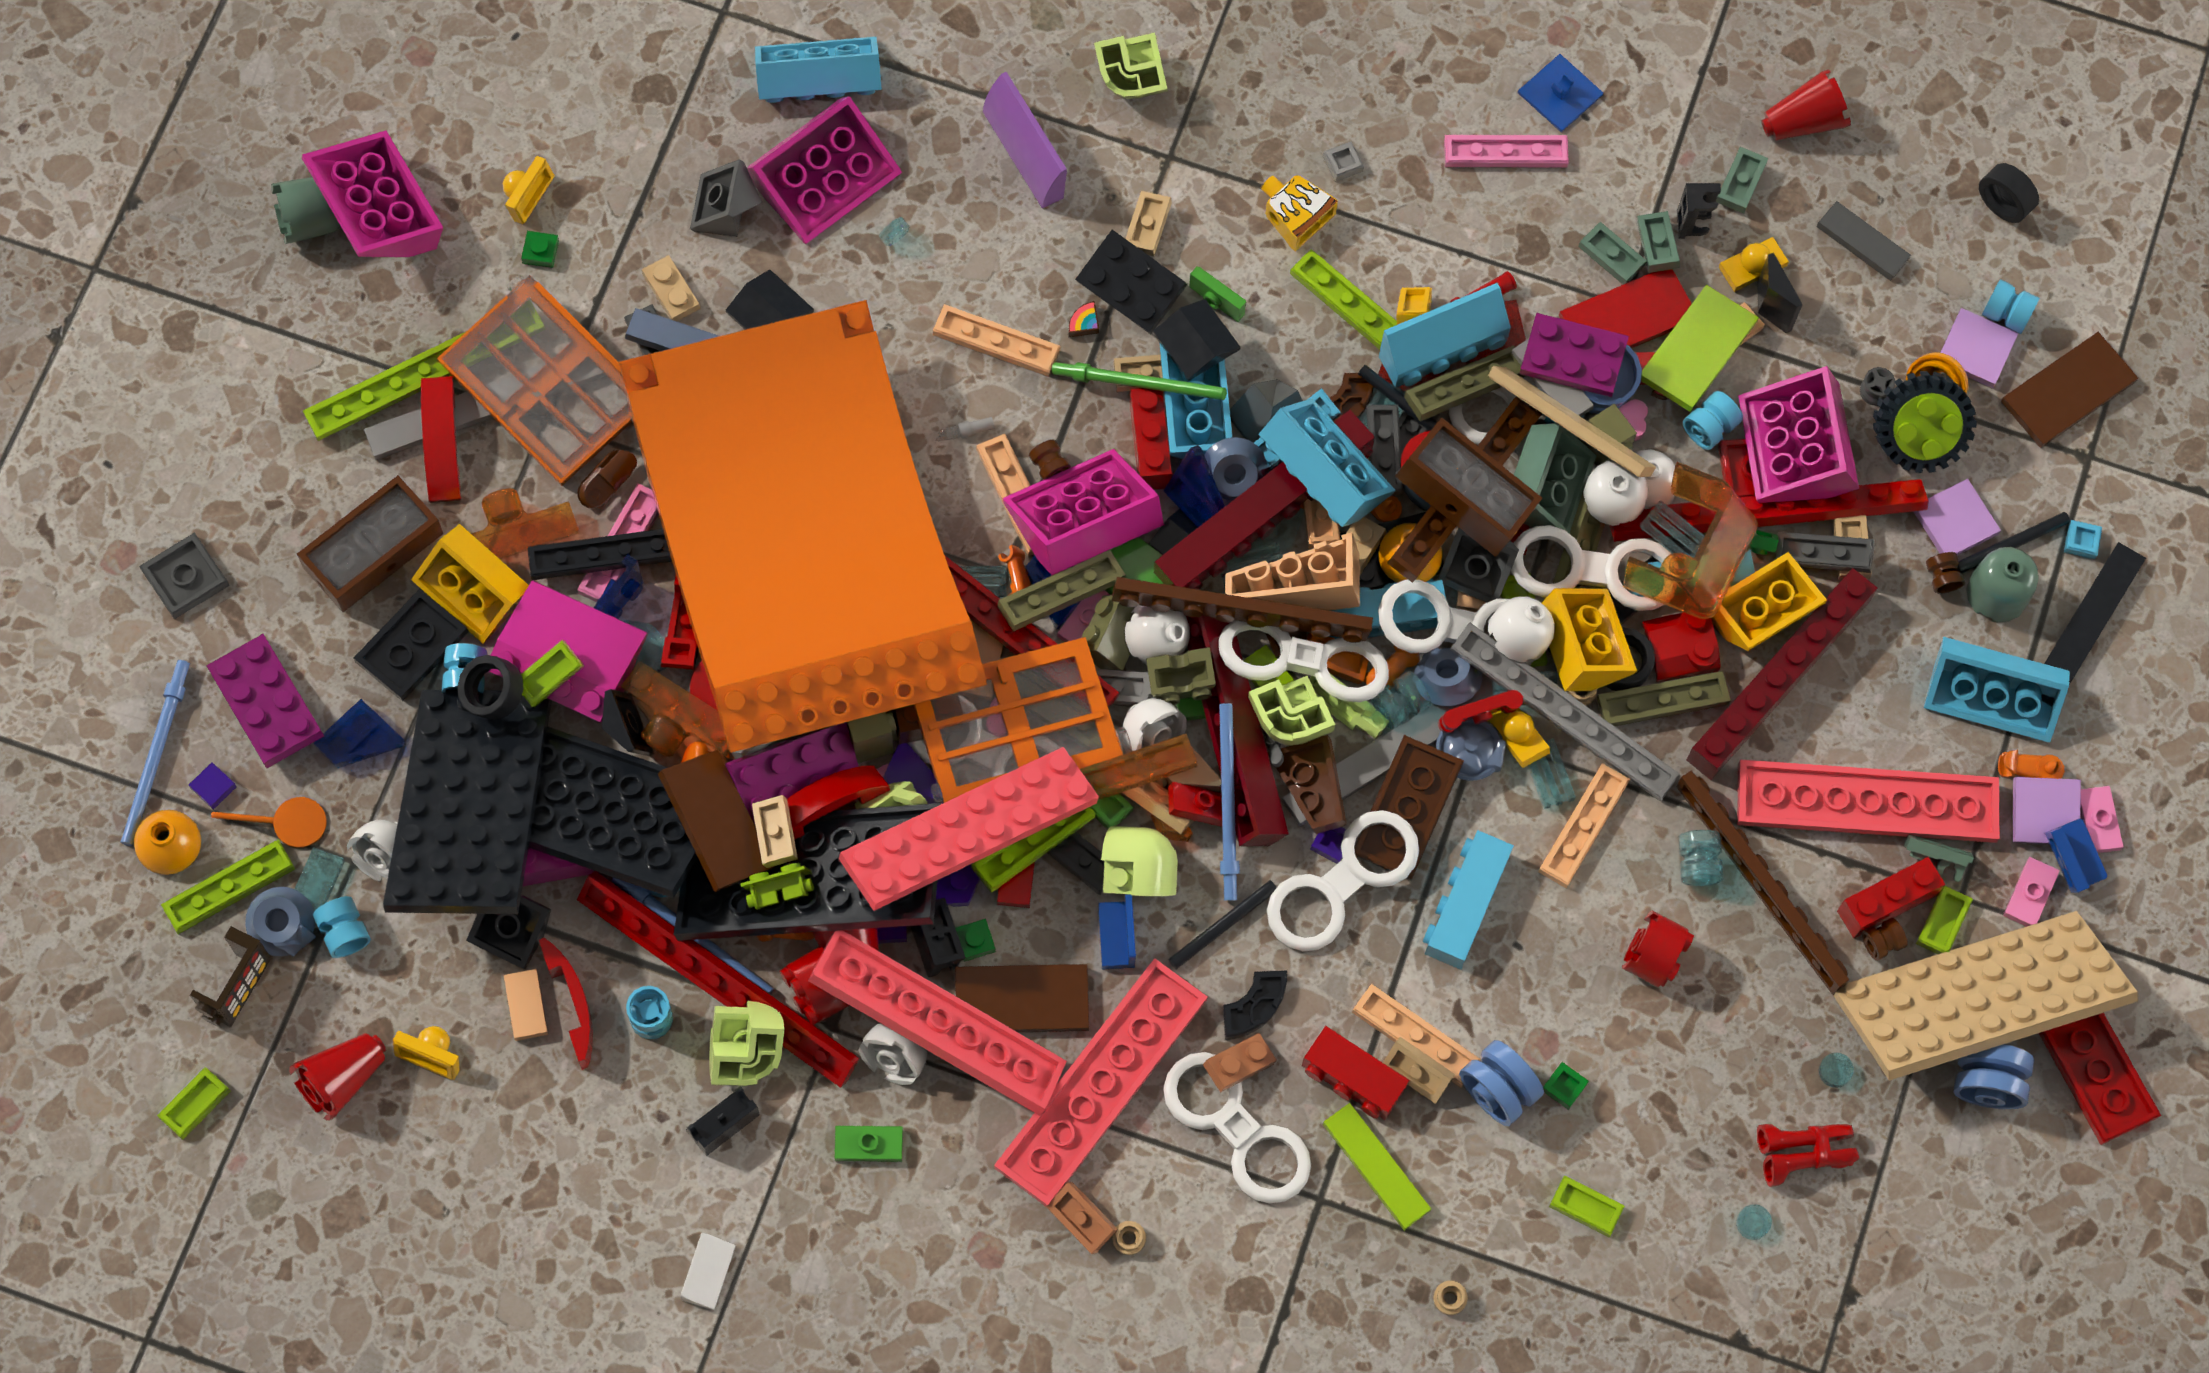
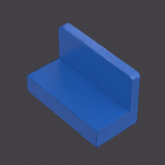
[2045,819,2107,893]
[1098,894,1136,970]

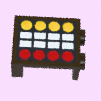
[190,926,271,1027]

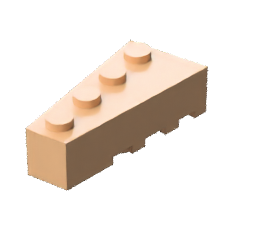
[1225,532,1360,610]

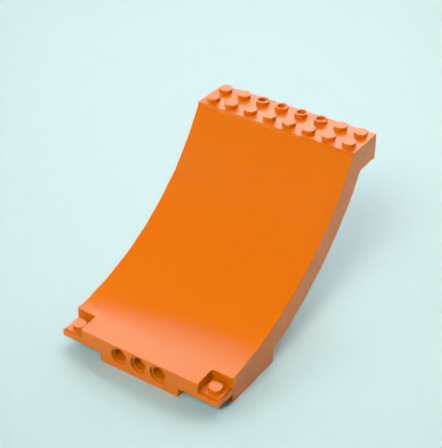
[619,300,987,753]

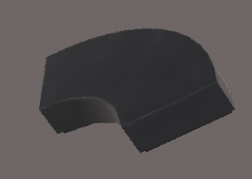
[1223,970,1287,1040]

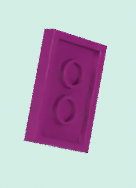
[1520,313,1629,397]

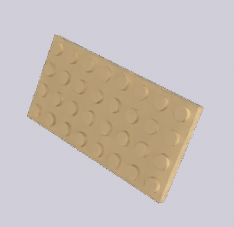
[1834,911,2138,1081]

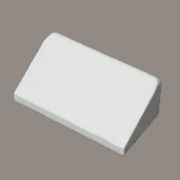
[680,1232,736,1310]

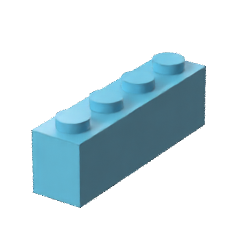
[1329,579,1446,639]
[1423,830,1514,970]

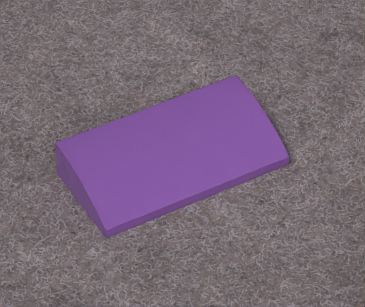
[983,72,1067,208]

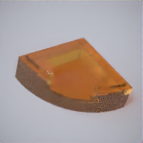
[1151,814,1193,842]

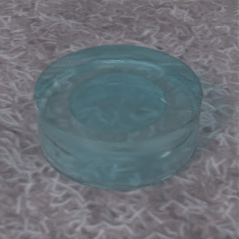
[879,217,910,246]
[1818,1053,1854,1088]
[1736,1204,1772,1240]

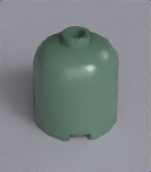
[271,177,341,244]
[1966,547,2039,622]

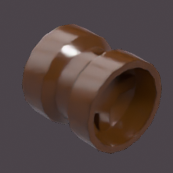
[1029,439,1071,480]
[1926,552,1965,594]
[1862,918,1908,961]

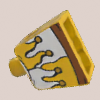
[1261,175,1338,252]

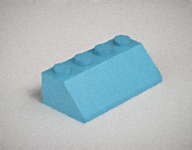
[755,37,882,103]
[1379,283,1511,388]
[1159,343,1232,465]
[1258,398,1396,527]
[1924,637,2070,743]

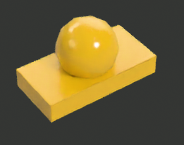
[502,156,555,224]
[1718,237,1789,292]
[1396,287,1432,325]
[1488,708,1550,768]
[393,1026,460,1080]

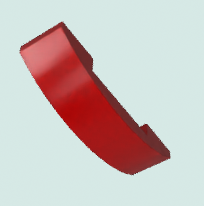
[421,376,461,503]
[661,576,699,670]
[787,765,890,840]
[539,938,593,1070]

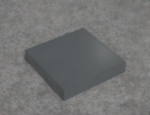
[139,532,230,619]

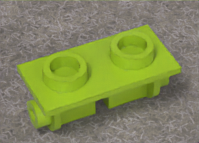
[740,863,814,909]

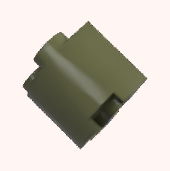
[1146,647,1215,705]

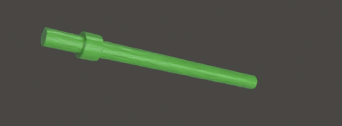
[1052,362,1227,400]

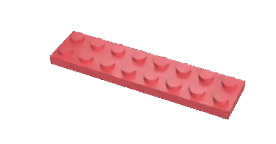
[839,747,1099,911]
[1737,760,2000,843]
[808,930,1067,1116]
[994,958,1208,1207]

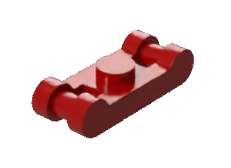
[1438,690,1523,733]

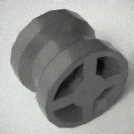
[1860,367,1895,406]

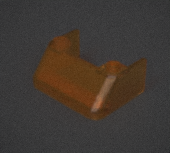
[1623,462,1758,619]

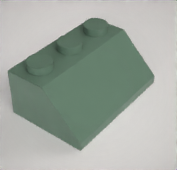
[1514,423,1597,533]

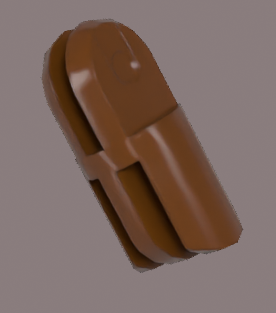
[577,450,637,508]

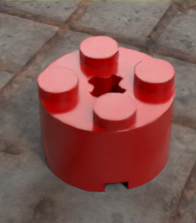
[1622,910,1694,987]
[779,946,850,1026]

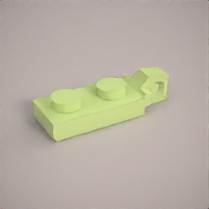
[1309,674,1389,739]

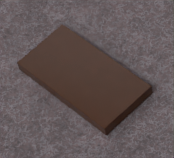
[2001,331,2138,448]
[1354,735,1464,880]
[658,749,775,892]
[955,964,1089,1033]

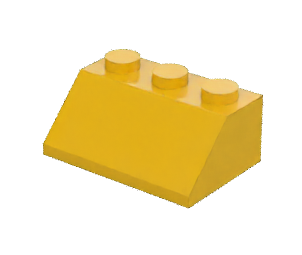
[411,524,529,644]
[1708,552,1827,651]
[1542,588,1637,691]

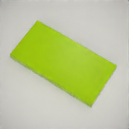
[1641,284,1759,412]

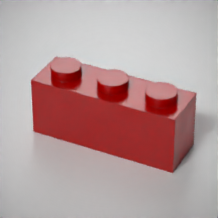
[1130,388,1172,490]
[1837,856,1945,939]
[1302,1025,1410,1120]

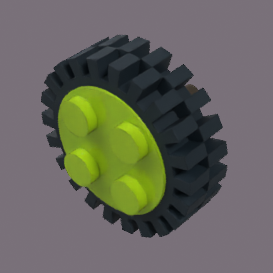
[1873,371,1977,473]

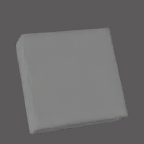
[1323,141,1364,182]

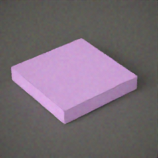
[1940,308,2018,388]
[1913,479,2001,555]
[2013,777,2081,844]

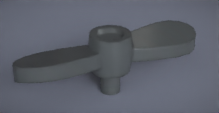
[1261,726,1284,767]

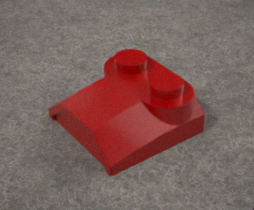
[1642,606,1721,683]

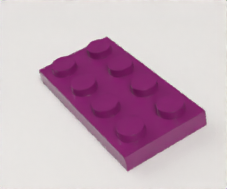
[206,634,324,769]
[725,722,859,824]

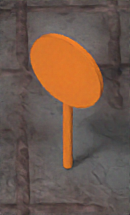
[211,797,327,848]

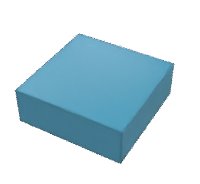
[2064,520,2102,559]

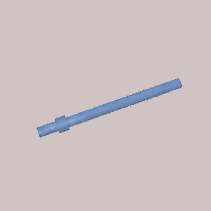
[120,660,190,846]
[1219,704,1240,900]
[612,877,774,995]

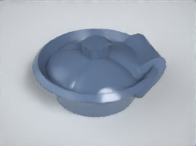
[1200,437,1270,500]
[1411,648,1482,706]
[1436,719,1507,781]
[245,887,316,957]

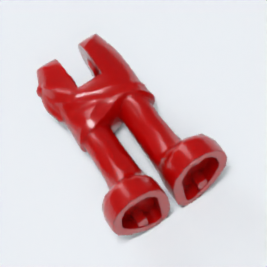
[1757,1124,1860,1187]

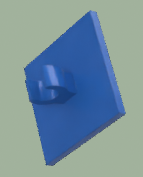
[1517,54,1604,132]

